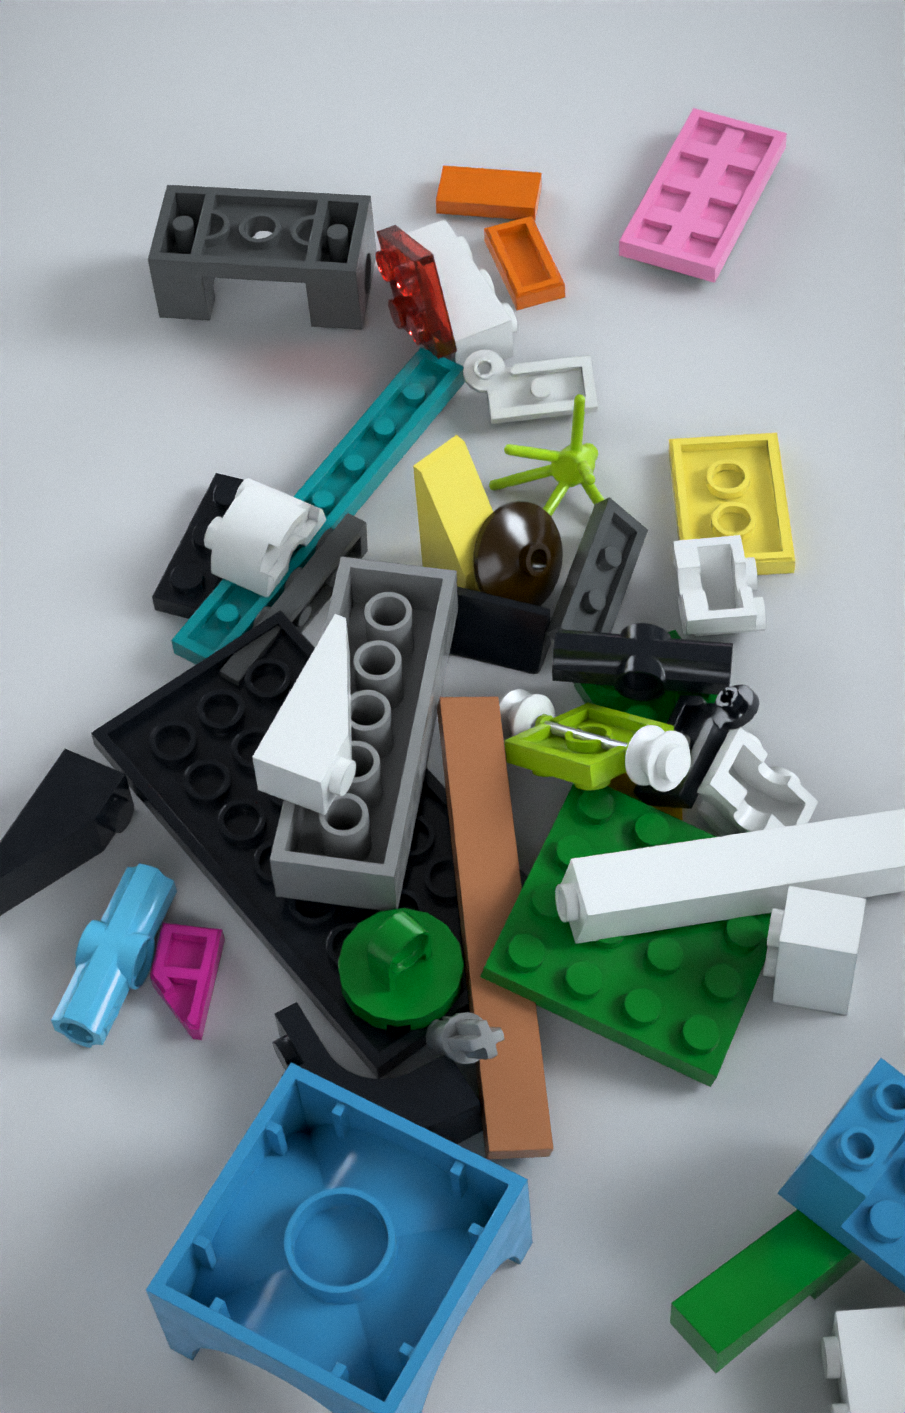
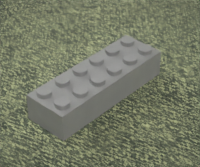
[270,556,458,911]

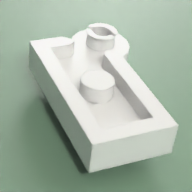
[463,349,598,424]

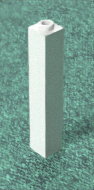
[555,808,905,944]

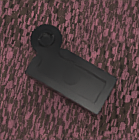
[633,684,760,809]

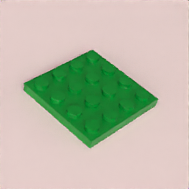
[480,783,772,1087]

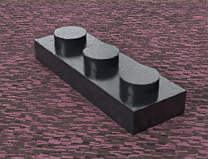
[152,473,244,619]

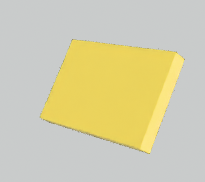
[668,433,795,575]

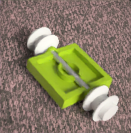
[499,689,691,792]

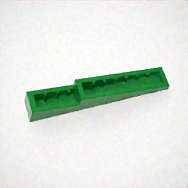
[670,1209,862,1374]

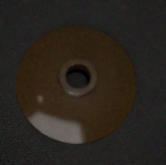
[473,501,563,606]

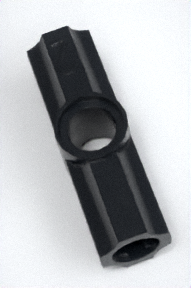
[552,623,733,701]

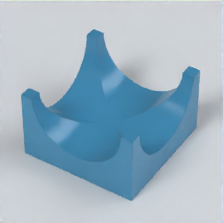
[146,1063,533,1413]

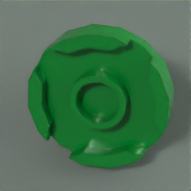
[338,908,464,1030]

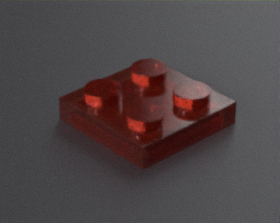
[375,225,457,359]

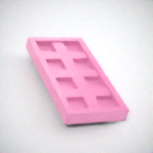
[619,108,787,283]

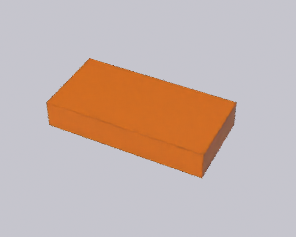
[436,165,542,221]
[484,216,565,310]

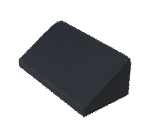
[449,586,551,674]

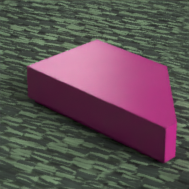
[150,923,225,1040]

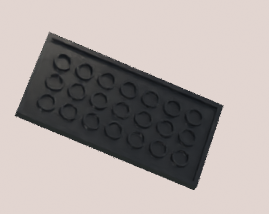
[91,610,528,1079]

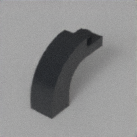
[272,1002,483,1144]

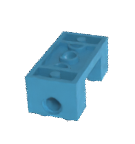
[777,1058,905,1293]

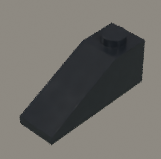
[0,749,134,916]

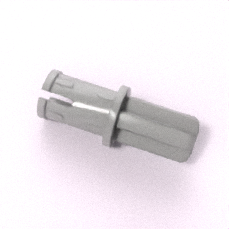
[426,1012,505,1064]

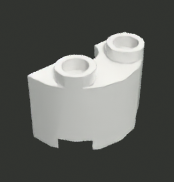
[204,478,326,598]
[673,535,766,637]
[697,727,818,836]

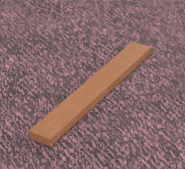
[437,697,554,1159]

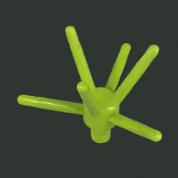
[489,394,604,517]

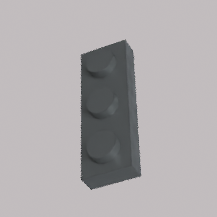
[546,497,648,640]

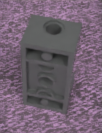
[148,185,377,330]

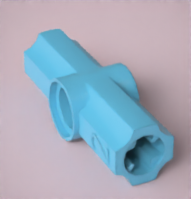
[51,863,177,1048]

